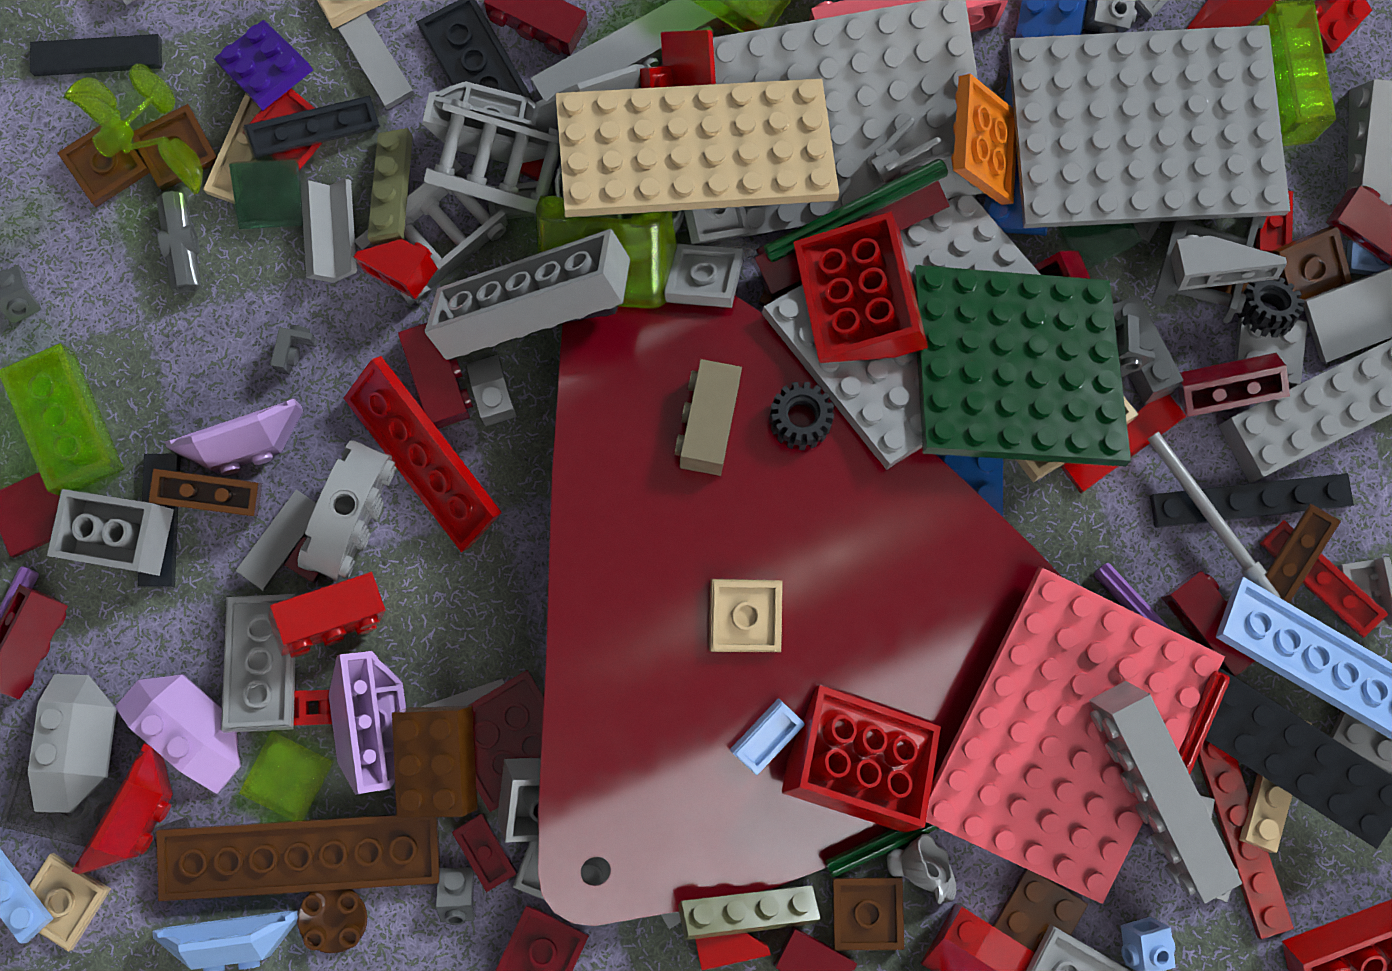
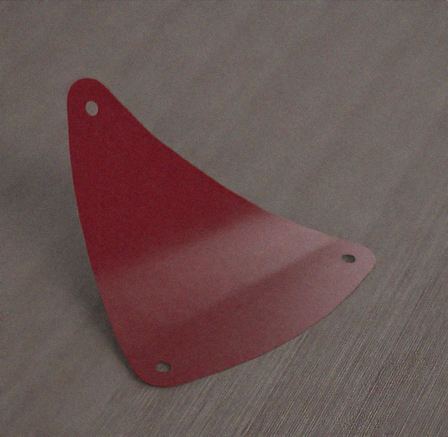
[538,250,1062,926]

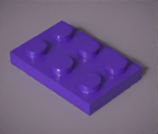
[213,20,313,111]

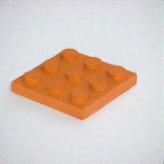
[951,73,1016,205]

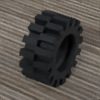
[1237,277,1305,338]
[769,382,834,450]

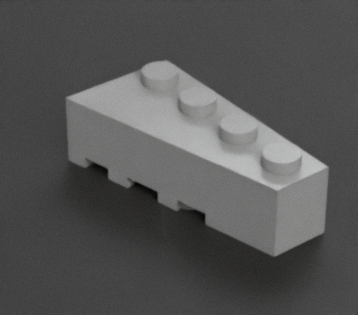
[1345,79,1392,205]

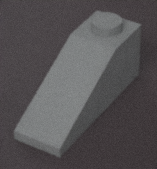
[1170,235,1287,291]

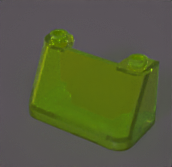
[536,196,677,308]

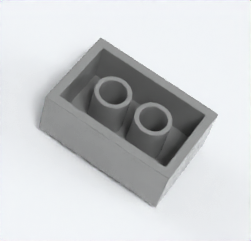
[47,489,174,576]

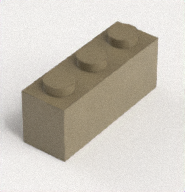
[675,359,742,476]

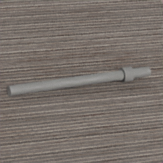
[1147,432,1280,597]

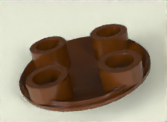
[297,887,368,953]

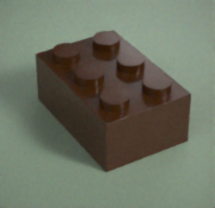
[392,705,478,818]

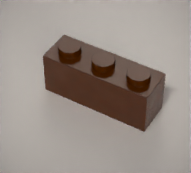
[148,469,263,516]

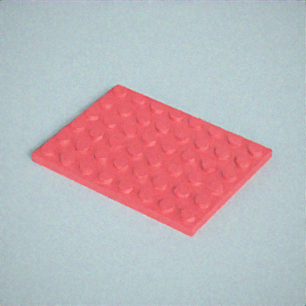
[926,566,1225,904]

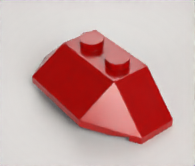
[72,743,173,874]

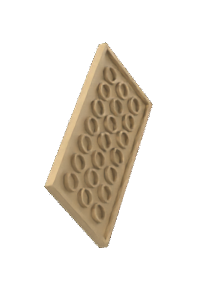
[556,79,839,217]

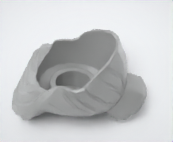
[887,834,956,904]

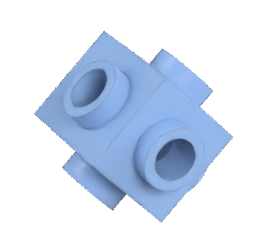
[1121,917,1175,971]

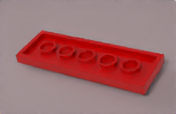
[343,356,502,553]

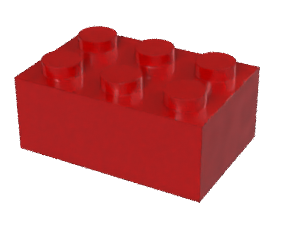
[268,572,386,658]

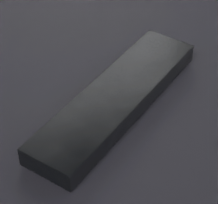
[30,34,162,76]
[243,95,380,160]
[138,453,181,587]

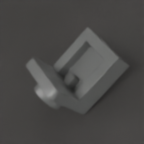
[0,264,41,323]
[436,867,475,925]

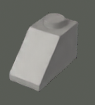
[466,355,517,426]

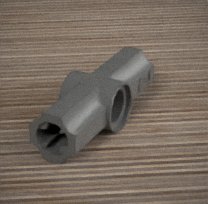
[156,191,202,293]

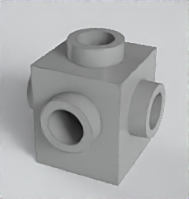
[1083,0,1137,34]

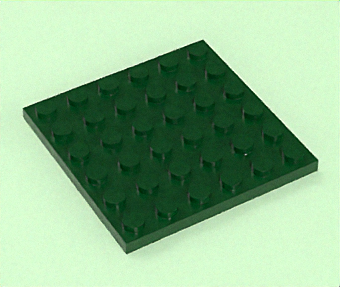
[912,265,1131,467]

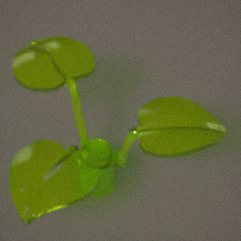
[63,64,203,196]

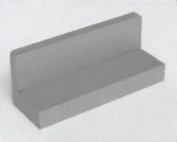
[301,178,357,283]

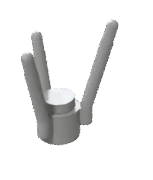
[871,118,952,183]

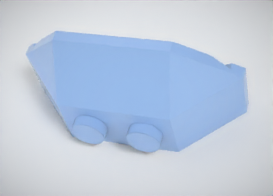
[152,909,299,971]

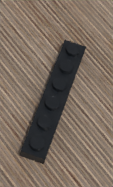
[1150,473,1354,528]

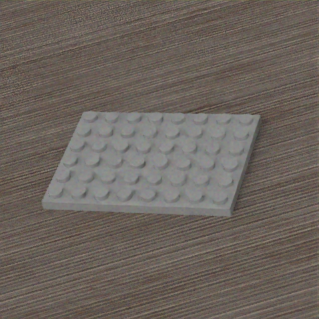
[713,0,984,237]
[1008,25,1290,228]
[762,195,1041,470]

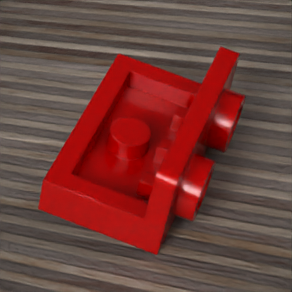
[1294,0,1372,54]

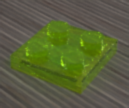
[239,731,334,821]

